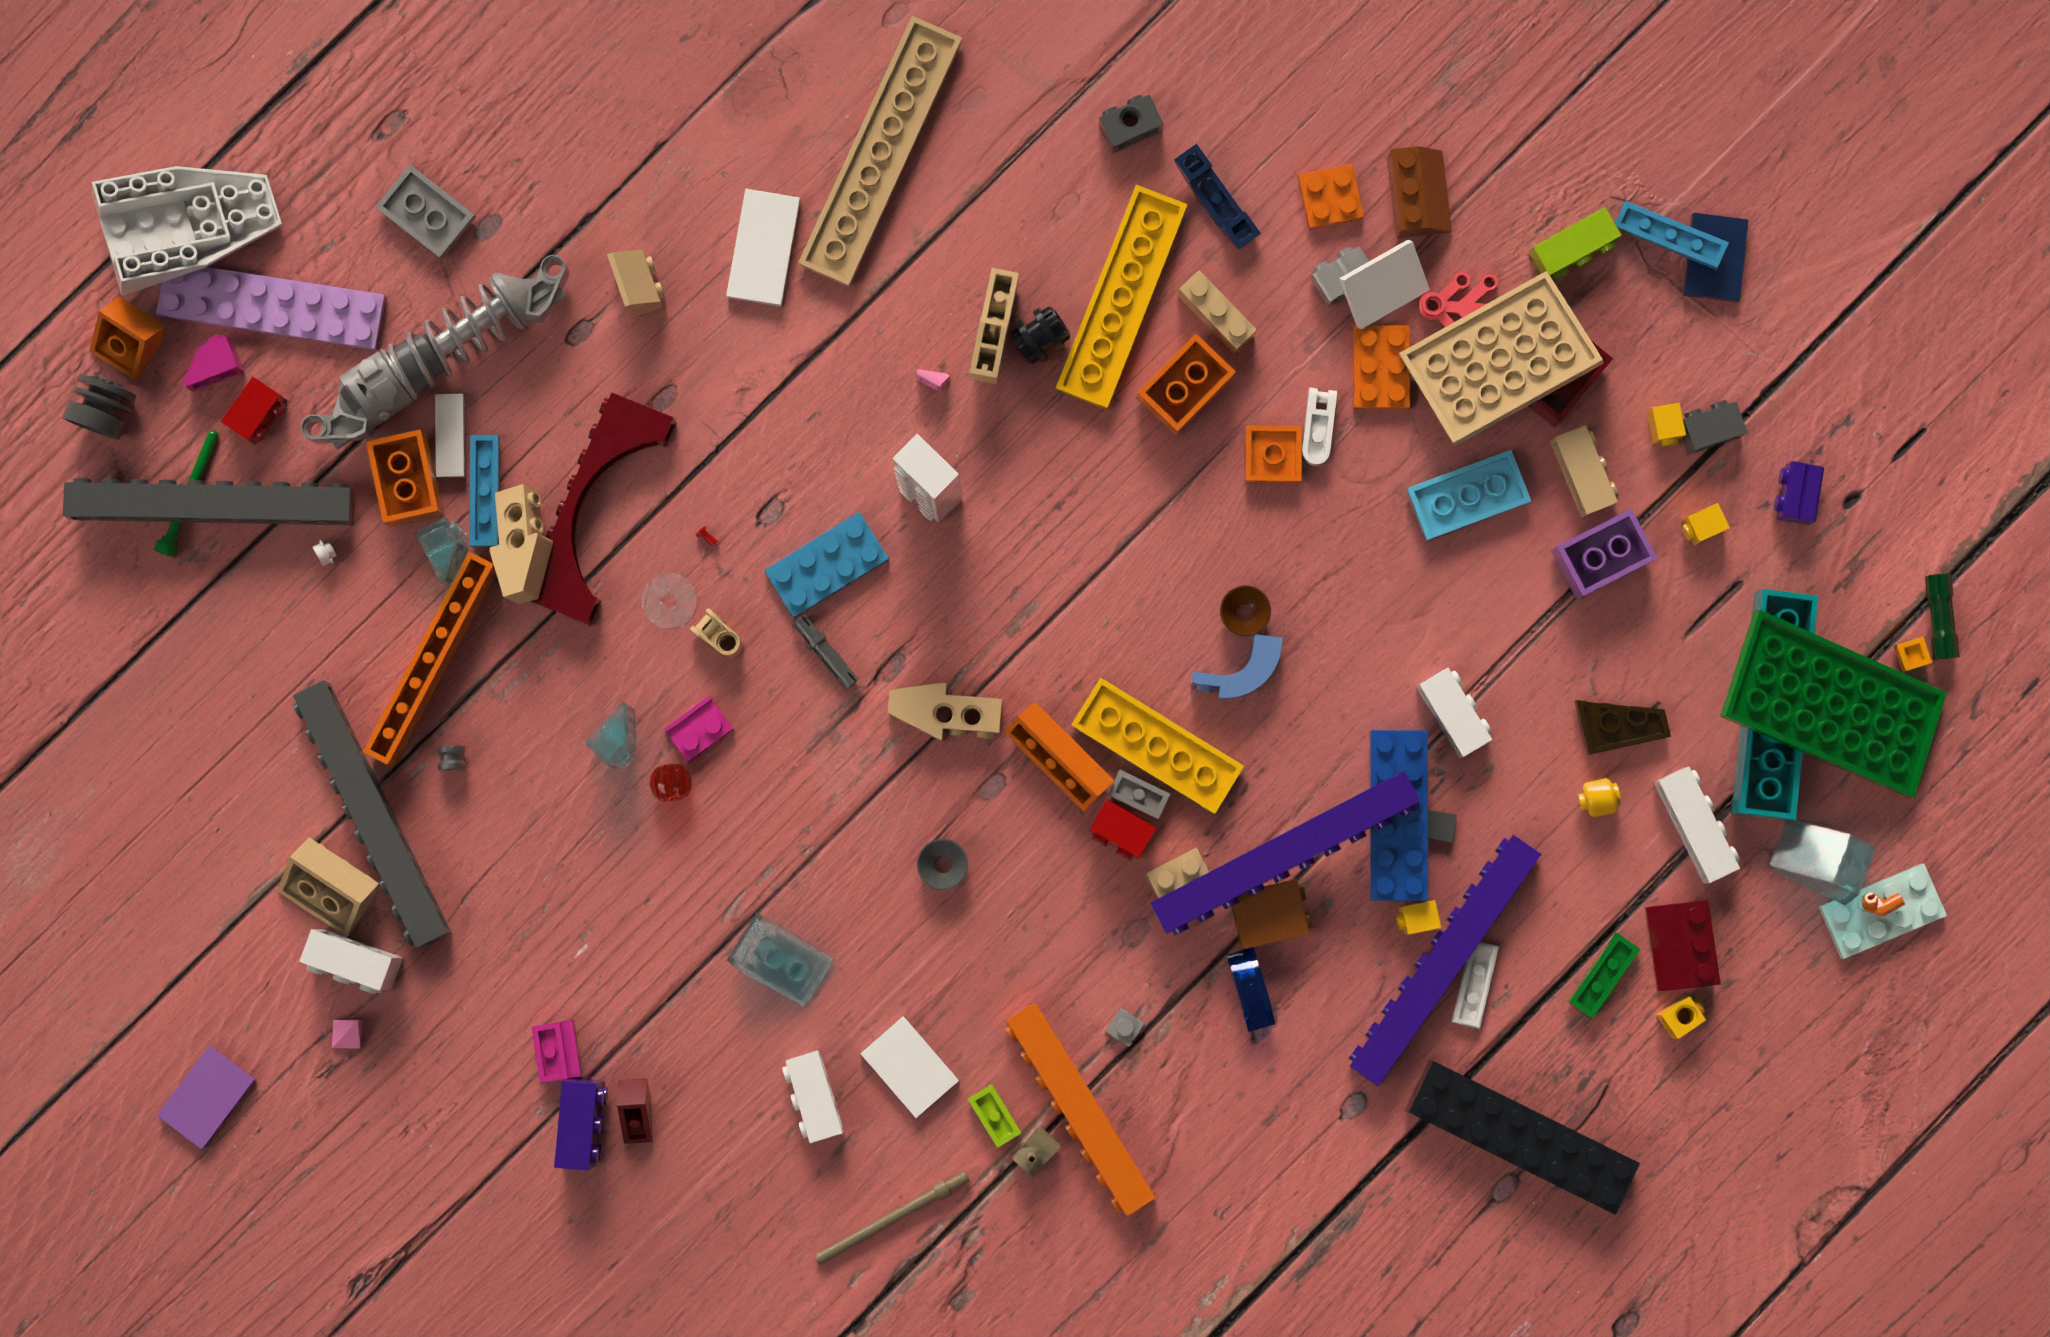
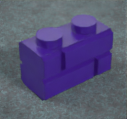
[1774,461,1824,525]

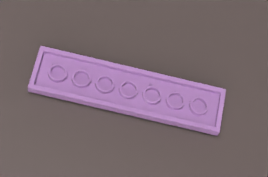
[156,267,387,351]

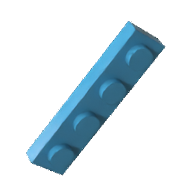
[1615,201,1729,270]
[470,435,500,547]

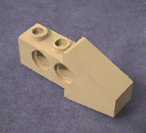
[969,268,1019,385]
[490,484,553,604]
[888,683,1002,741]

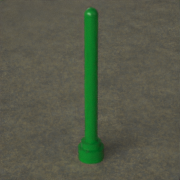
[153,430,219,558]

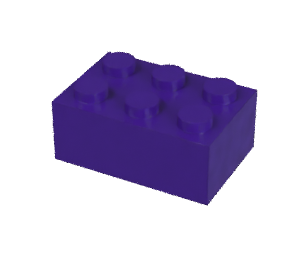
[554,1078,608,1171]

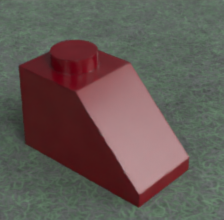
[617,1078,653,1144]

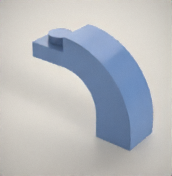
[1191,634,1283,700]

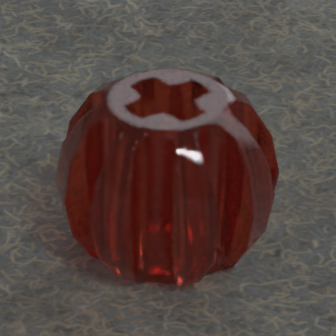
[649,764,692,802]

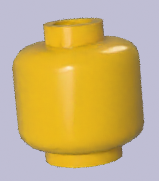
[1578,778,1622,818]

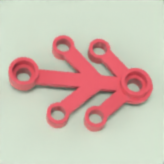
[1418,272,1498,328]

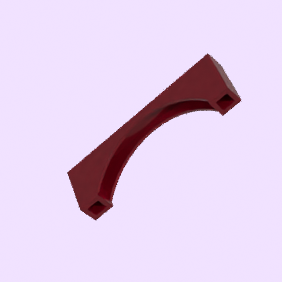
[529,392,676,626]

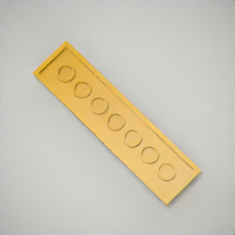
[1055,185,1188,410]

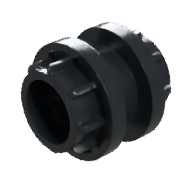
[1011,306,1071,364]

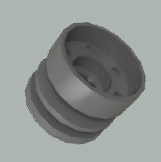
[62,374,136,440]

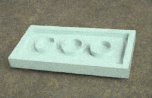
[1818,863,1947,959]

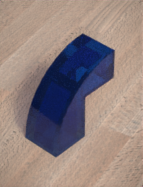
[1226,947,1275,1032]

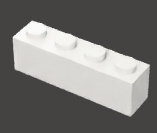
[1653,767,1740,884]

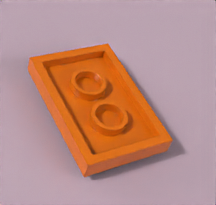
[1353,325,1410,410]

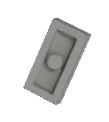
[1108,770,1170,820]

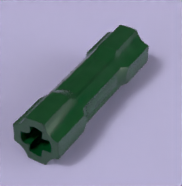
[1925,573,1960,660]

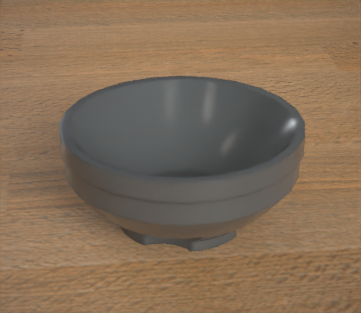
[917,838,968,890]

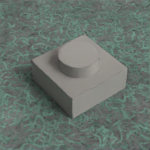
[1106,1007,1145,1047]

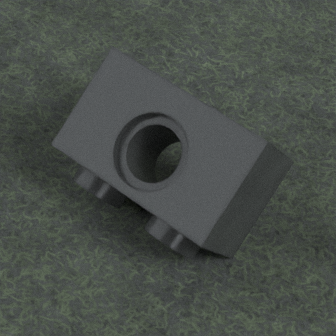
[1099,94,1164,154]

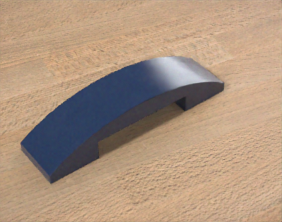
[1174,143,1261,250]

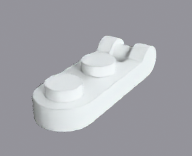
[1302,388,1337,466]

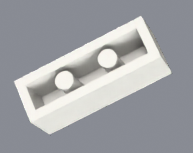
[1416,668,1492,759]
[782,1050,844,1143]

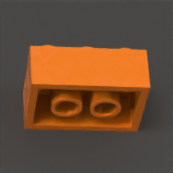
[1136,333,1236,437]
[366,429,444,528]

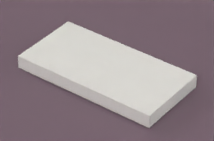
[726,189,800,307]

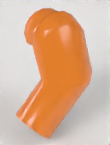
[1861,892,1905,917]

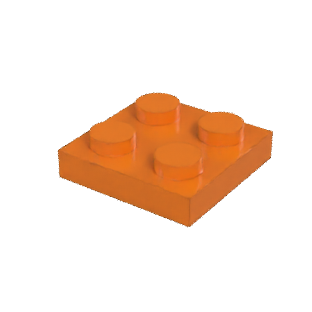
[1297,164,1364,230]
[1245,425,1302,483]

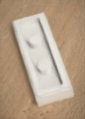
[435,394,466,478]
[1451,942,1499,1029]

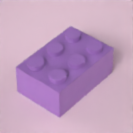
[1551,509,1658,600]

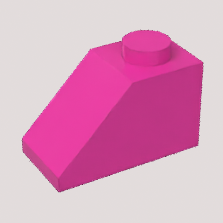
[183,335,244,392]

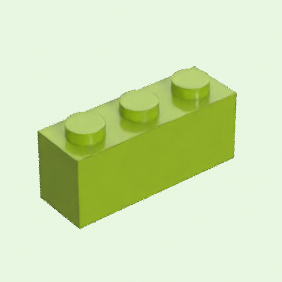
[1529,207,1622,281]

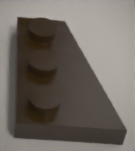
[1574,700,1671,755]

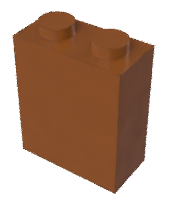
[1232,879,1313,949]

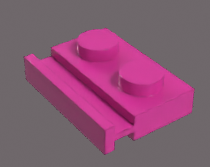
[664,696,734,762]
[532,1020,582,1083]

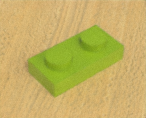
[968,1084,1022,1148]

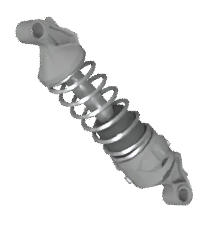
[301,255,569,450]

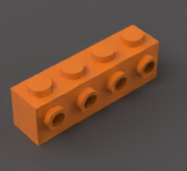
[1004,701,1114,812]

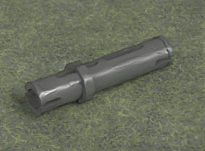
[792,614,859,690]

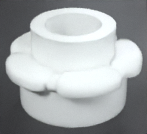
[313,540,337,566]

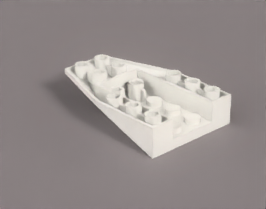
[92,166,282,296]

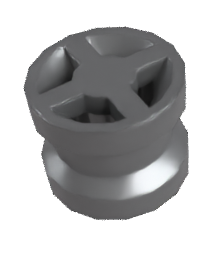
[437,746,466,771]

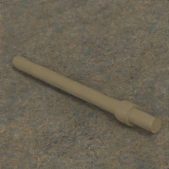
[815,1171,970,1265]

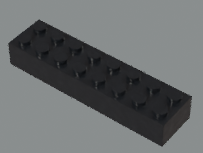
[1404,1060,1640,1215]

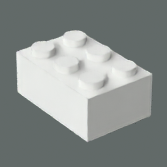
[299,929,403,994]

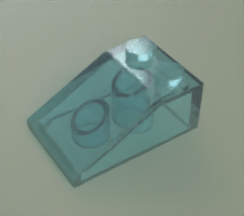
[1768,820,1876,905]
[727,912,834,1007]

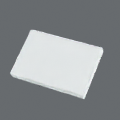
[1339,240,1430,329]
[860,1016,959,1118]

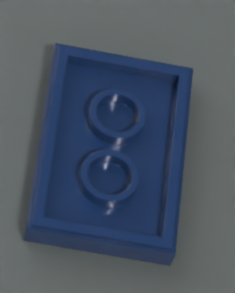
[1683,213,1748,302]

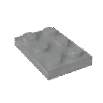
[375,165,476,260]

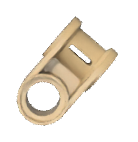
[690,608,743,659]

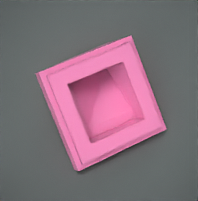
[916,369,950,392]
[332,1019,362,1049]

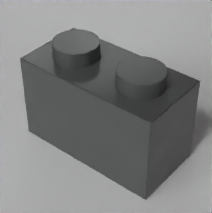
[1683,400,1748,455]

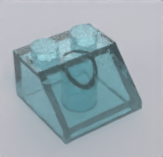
[415,517,468,587]
[585,701,636,770]

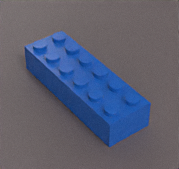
[1370,730,1428,901]

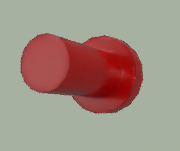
[696,526,718,547]

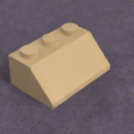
[277,837,379,937]

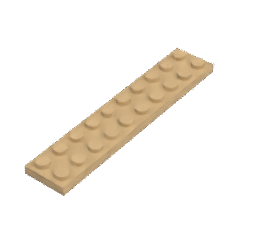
[798,16,962,287]

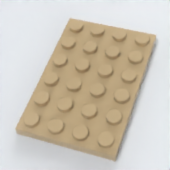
[1399,271,1603,447]

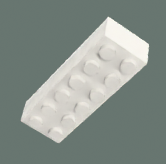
[892,434,962,523]

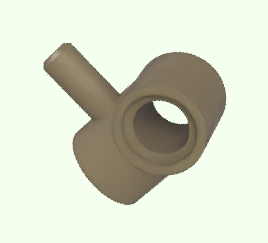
[1012,1126,1061,1177]

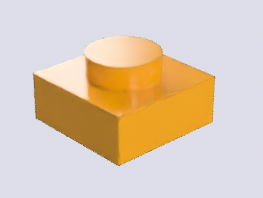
[1894,636,1932,672]

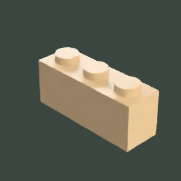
[1177,270,1257,355]
[1550,425,1619,518]

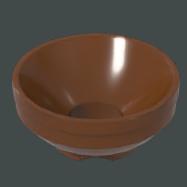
[1220,585,1271,637]

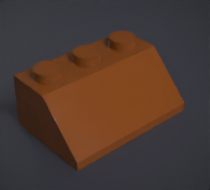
[1387,146,1452,238]

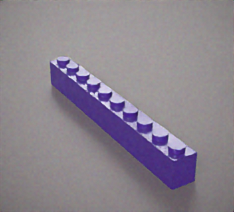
[1150,771,1420,936]
[1349,835,1541,1087]

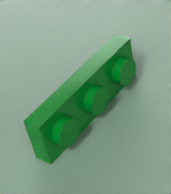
[1567,933,1641,1019]

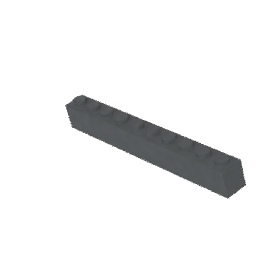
[63,478,354,525]
[293,680,452,948]

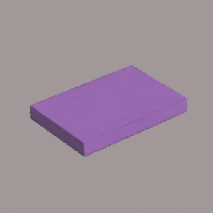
[157,1046,256,1149]

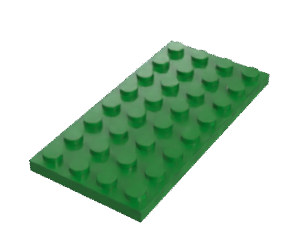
[1720,610,1947,798]

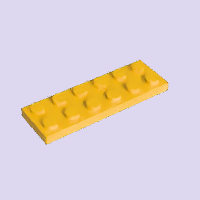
[1071,677,1244,814]

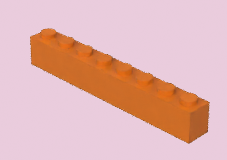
[363,552,496,767]
[1005,1002,1156,1216]

